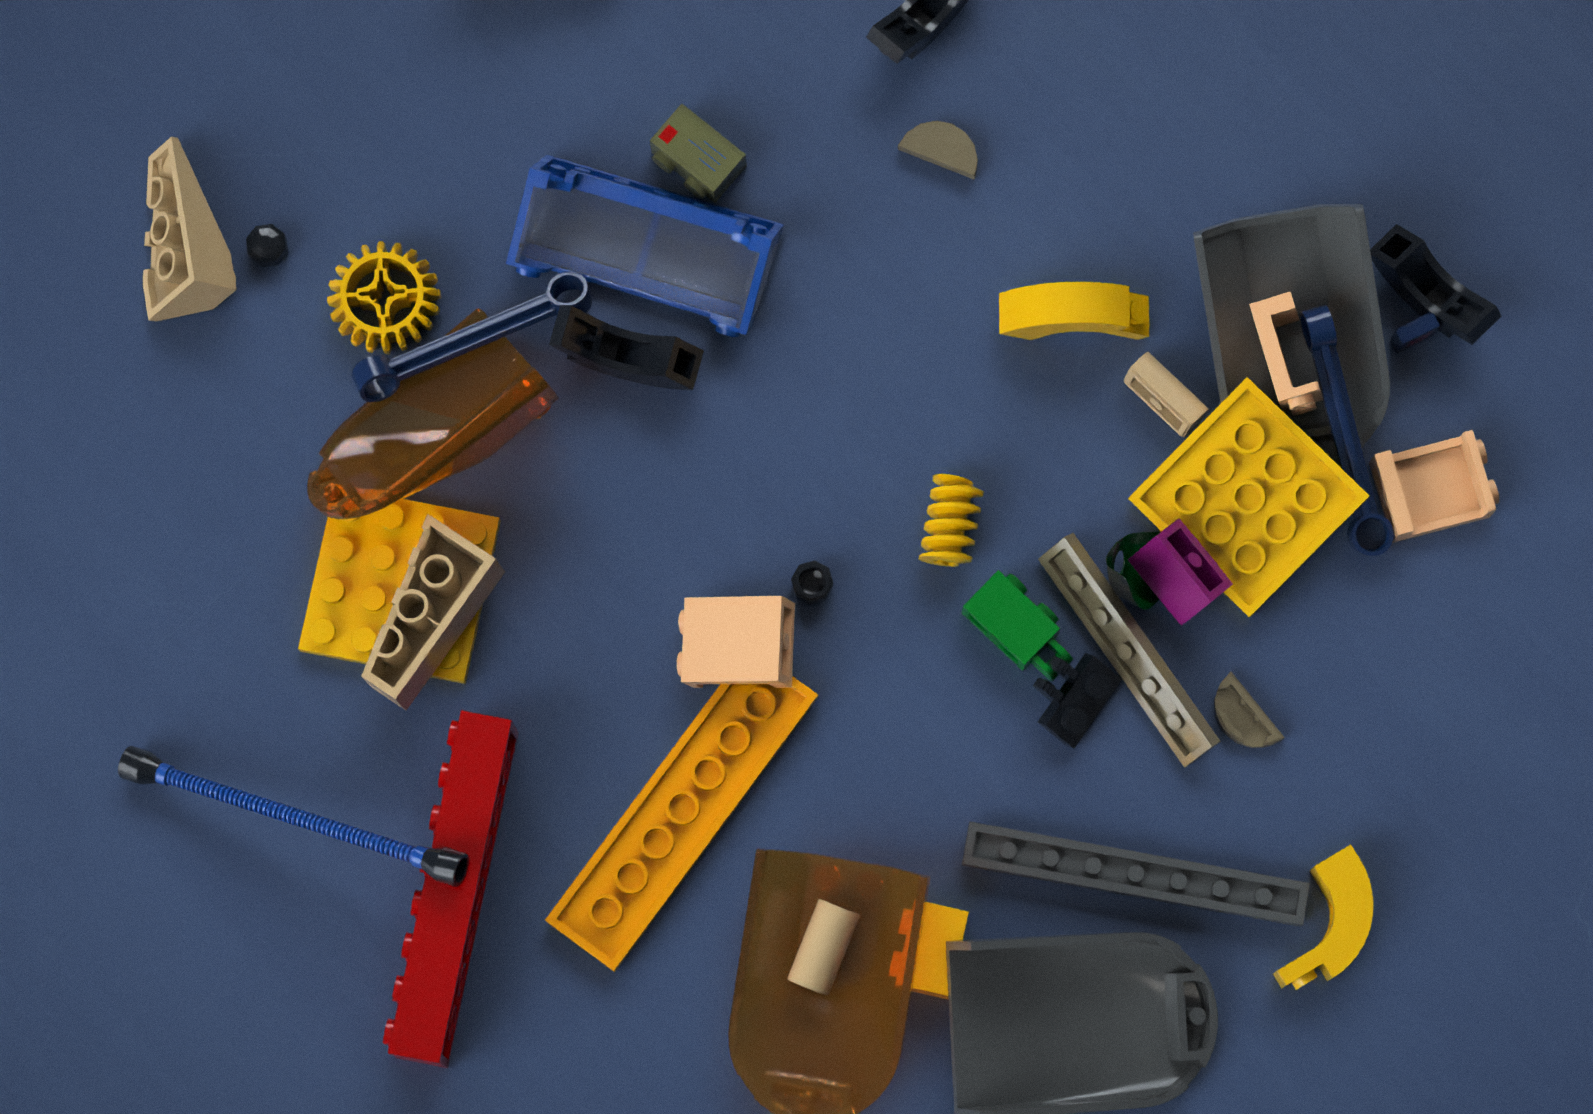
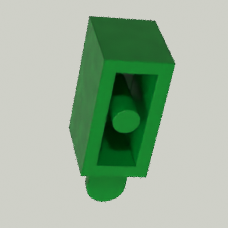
[962,570,1074,682]

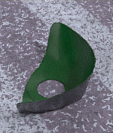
[1106,532,1160,610]

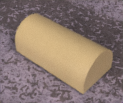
[1123,352,1210,437]
[787,899,860,996]

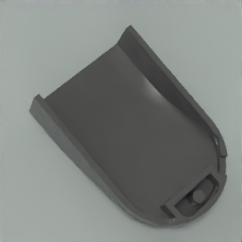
[946,932,1218,1114]

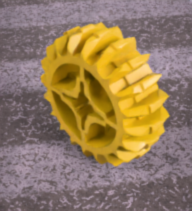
[327,241,441,354]

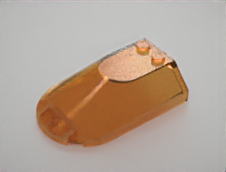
[307,308,559,519]
[728,848,931,1114]

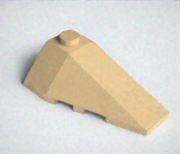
[143,137,237,322]

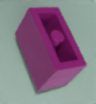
[1128,518,1233,626]

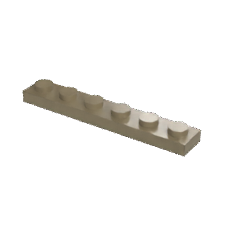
[1038,533,1221,768]

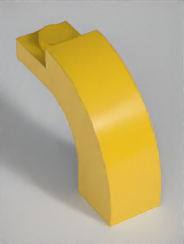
[999,282,1149,340]
[1273,844,1373,990]

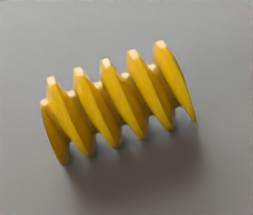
[918,474,984,567]

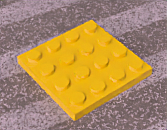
[1128,377,1370,618]
[298,486,501,684]

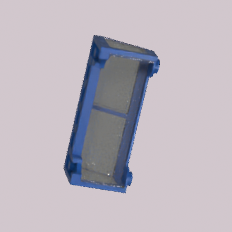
[506,155,784,337]

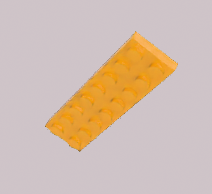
[545,676,818,972]

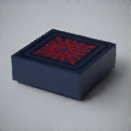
[1390,312,1440,354]

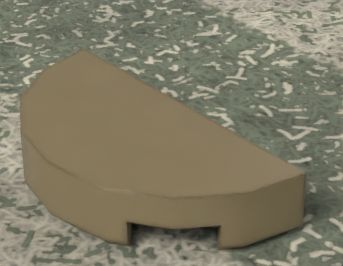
[898,121,978,180]
[1214,671,1285,748]

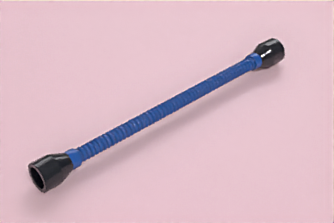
[118,746,469,887]

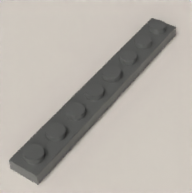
[961,821,1310,927]

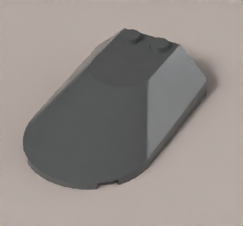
[1193,204,1390,464]

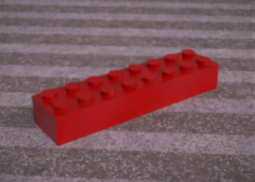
[383,710,519,1068]

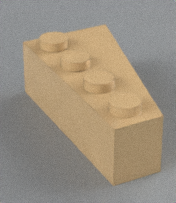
[361,514,505,711]

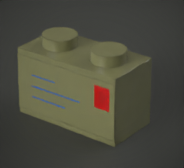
[650,104,747,203]

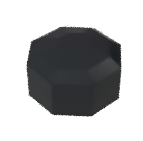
[246,224,288,267]
[791,560,833,605]

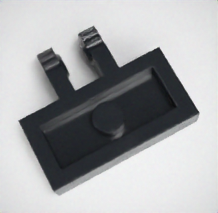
[1033,653,1122,749]

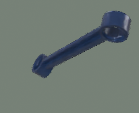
[352,272,592,402]
[1300,305,1394,556]

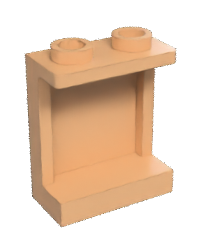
[1249,292,1323,415]
[1369,430,1499,543]
[677,596,795,688]

